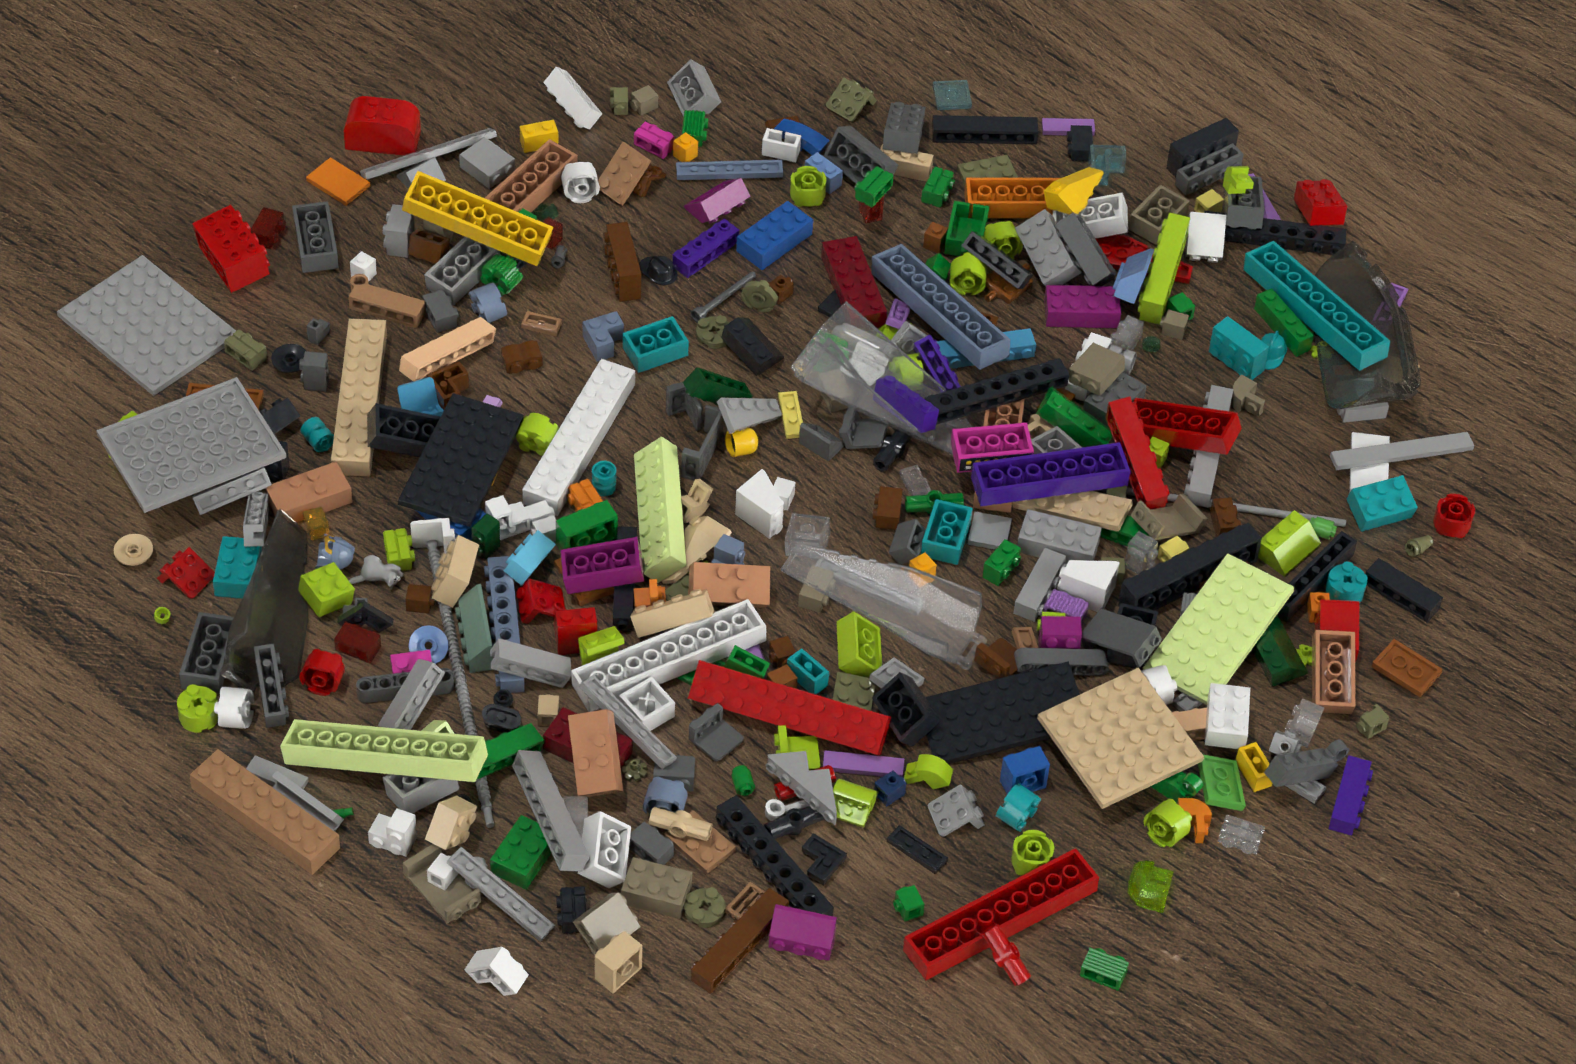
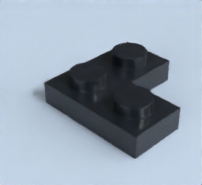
[337,601,394,633]
[802,833,847,885]

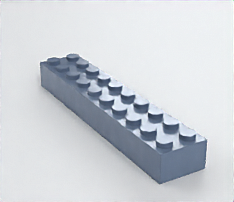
[872,244,1010,370]

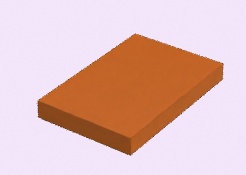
[306,157,370,206]

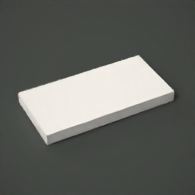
[1349,432,1389,493]

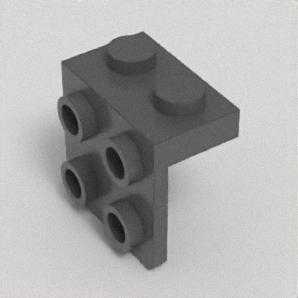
[666,382,703,431]
[839,406,888,449]
[689,703,744,762]
[653,755,695,791]

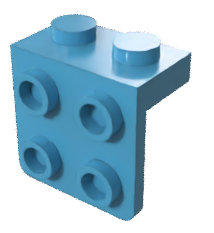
[397,377,444,417]

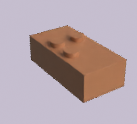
[265,462,352,528]
[688,562,770,608]
[1312,630,1355,714]
[568,709,623,798]

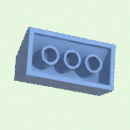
[1112,248,1154,304]

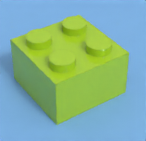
[298,562,355,617]

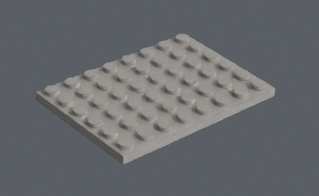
[57,255,236,396]
[97,377,286,513]

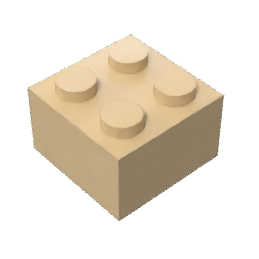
[425,796,477,850]
[595,931,642,993]

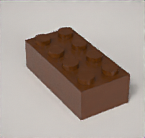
[603,222,641,302]

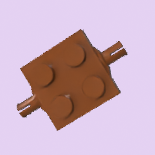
[984,263,1033,304]

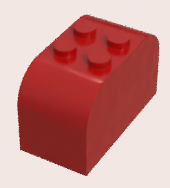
[344,96,421,156]

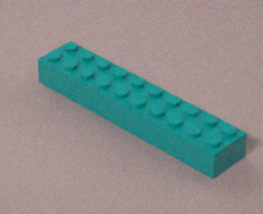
[1243,241,1390,371]

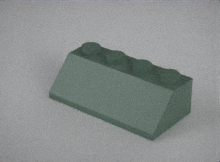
[455,584,493,673]

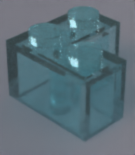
[1088,145,1126,185]

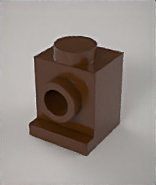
[768,275,794,305]

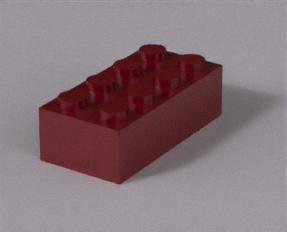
[543,707,633,769]

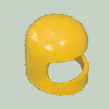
[725,427,758,457]

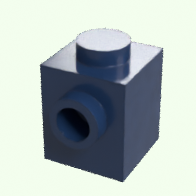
[874,770,906,807]

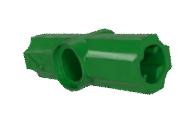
[905,490,964,515]

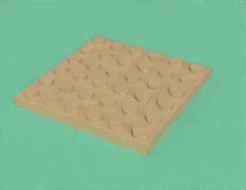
[1037,668,1204,809]

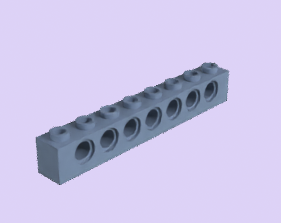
[484,556,524,693]

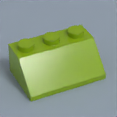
[1258,510,1321,577]
[837,611,882,677]

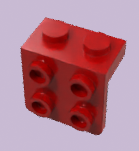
[157,547,215,599]
[516,578,566,624]

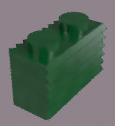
[471,513,500,559]

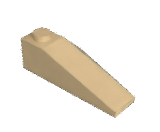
[662,516,732,584]

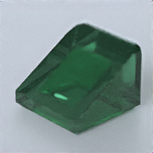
[532,203,559,224]

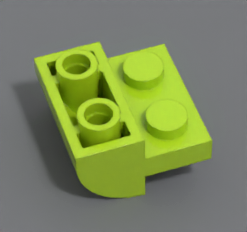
[833,779,878,828]

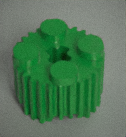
[480,253,523,296]

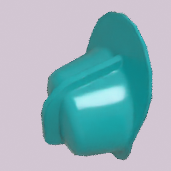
[1261,330,1287,370]

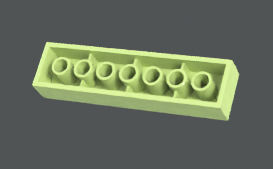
[634,436,686,583]

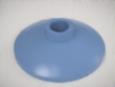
[409,626,448,664]

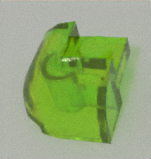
[1127,861,1174,913]

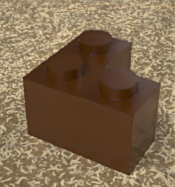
[426,361,469,410]

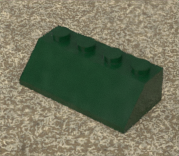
[1252,615,1308,687]

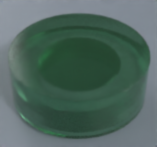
[1142,336,1161,352]

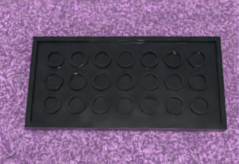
[398,393,524,527]
[926,661,1080,764]

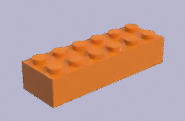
[964,178,1060,218]

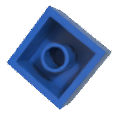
[1000,746,1050,794]

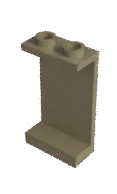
[1130,494,1208,540]
[403,844,481,923]

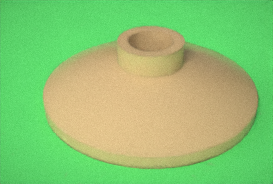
[114,534,153,566]

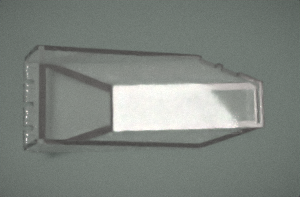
[791,301,972,455]

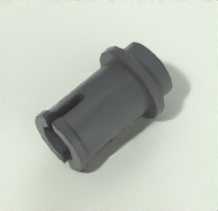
[551,245,568,268]

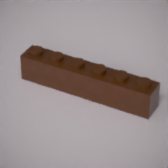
[691,888,789,994]

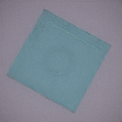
[933,80,972,110]

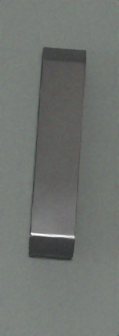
[1014,648,1109,676]
[356,668,454,703]

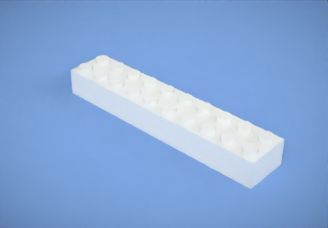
[523,359,635,516]
[571,599,766,712]

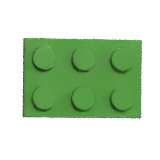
[1198,755,1246,811]

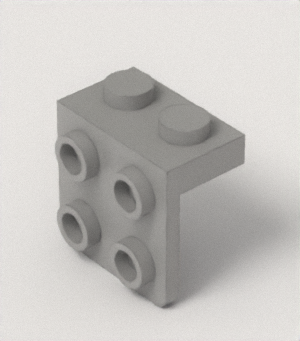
[928,784,985,837]

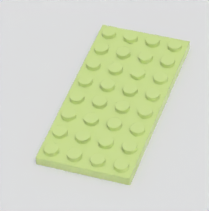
[1143,553,1294,705]

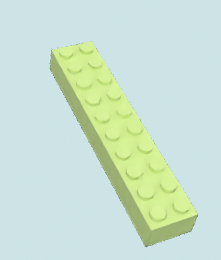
[280,719,488,782]

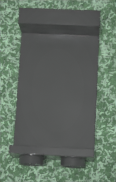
[681,405,724,481]
[1081,609,1162,667]

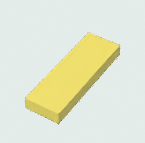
[778,391,803,439]

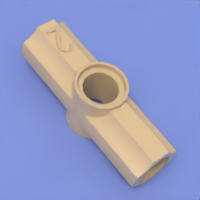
[649,807,713,841]

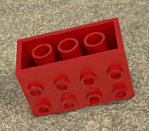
[192,205,270,293]

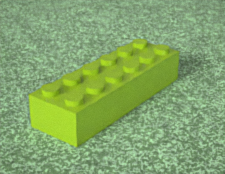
[1137,212,1190,325]

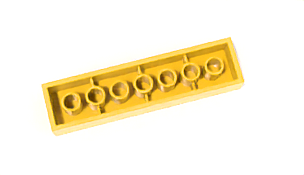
[402,171,553,266]

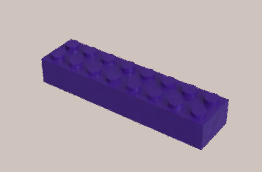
[971,442,1130,507]

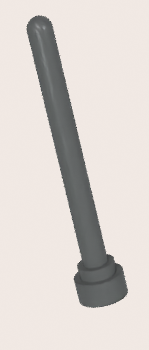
[690,272,756,323]

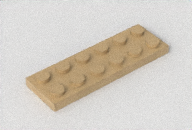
[1012,491,1133,532]

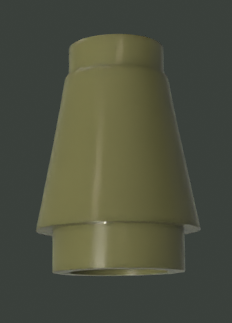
[1405,535,1433,557]

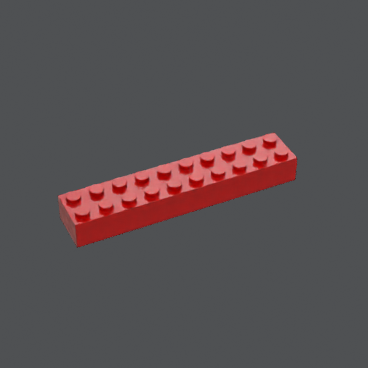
[688,660,892,755]
[903,848,1099,980]

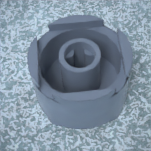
[469,283,507,323]
[642,777,688,815]

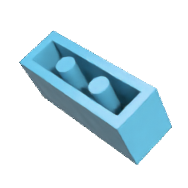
[504,530,556,586]

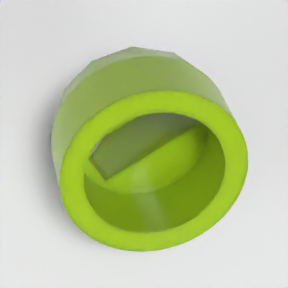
[154,607,170,624]

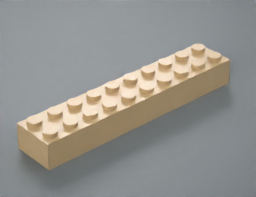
[331,319,387,477]

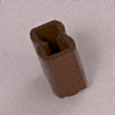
[501,340,543,374]

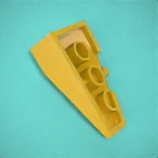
[1044,167,1104,215]

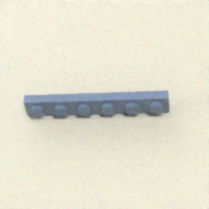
[676,160,783,180]

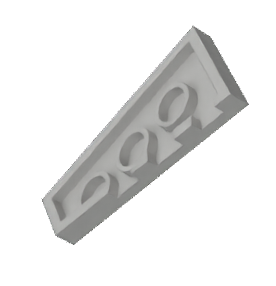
[717,398,782,434]

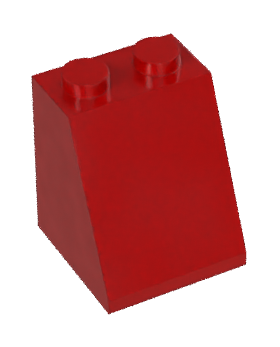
[1315,599,1359,662]
[553,607,597,655]

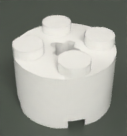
[561,162,600,203]
[1141,665,1177,705]
[214,687,254,729]

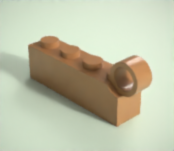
[349,274,426,328]

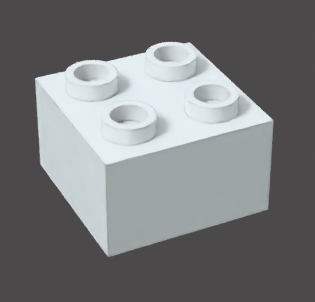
[619,677,675,731]

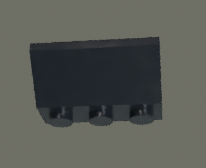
[721,317,784,376]

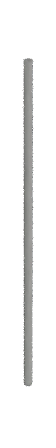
[1097,487,1346,527]

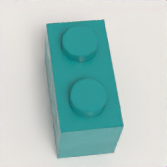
[787,648,829,695]

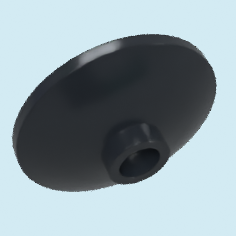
[271,344,306,373]

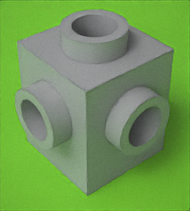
[1269,730,1302,756]

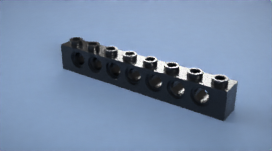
[1204,210,1347,256]
[924,358,1069,425]
[715,795,834,916]

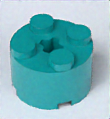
[1326,562,1368,604]
[996,783,1041,832]

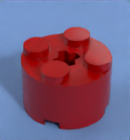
[1433,494,1475,538]
[299,649,345,696]

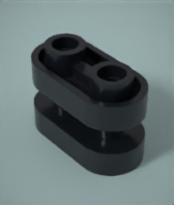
[482,704,522,733]

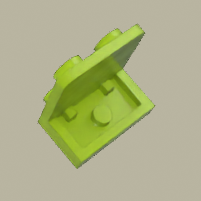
[578,626,624,666]
[774,725,820,771]

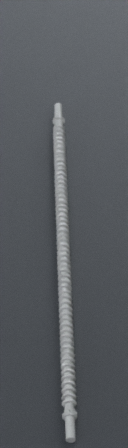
[427,540,494,828]

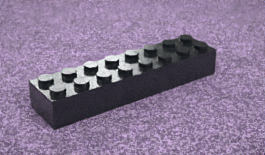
[1118,522,1262,611]

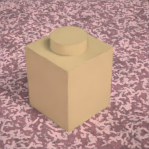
[538,694,559,726]

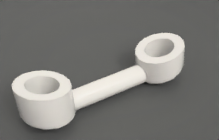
[765,799,810,821]

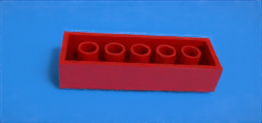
[1106,396,1169,510]
[1133,398,1242,455]

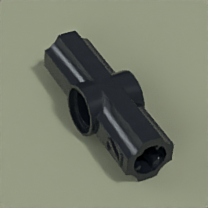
[873,423,914,472]
[764,806,824,839]

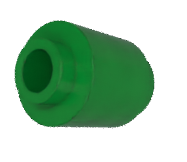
[731,765,755,796]

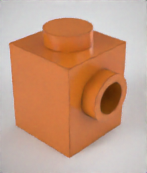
[1307,592,1330,623]

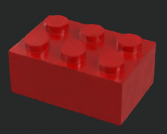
[1294,179,1347,226]

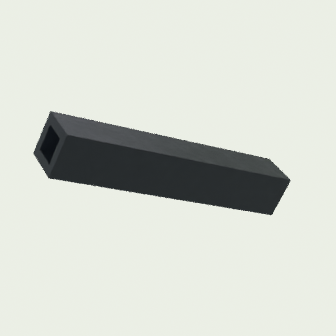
[613,526,637,631]

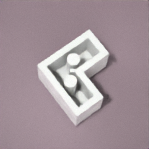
[485,495,530,540]
[368,808,417,857]
[464,947,529,996]

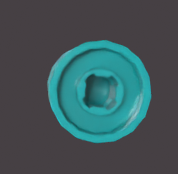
[300,417,334,453]
[592,461,617,496]

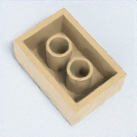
[431,535,479,608]

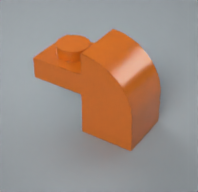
[634,579,666,608]
[1177,798,1212,843]

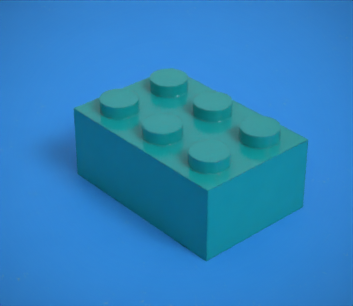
[622,316,689,373]
[1209,316,1269,380]
[1346,475,1418,532]
[921,499,973,565]
[213,536,263,599]

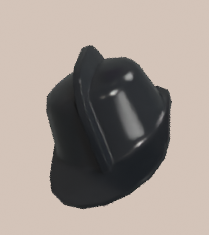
[639,256,678,285]

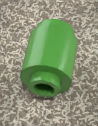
[1310,517,1337,540]

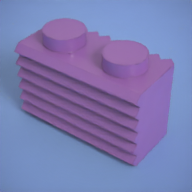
[1043,589,1089,624]

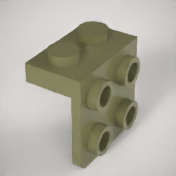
[826,78,877,122]

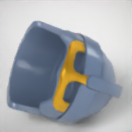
[315,534,355,569]

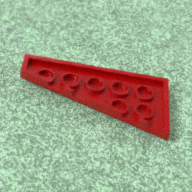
[1095,234,1193,284]

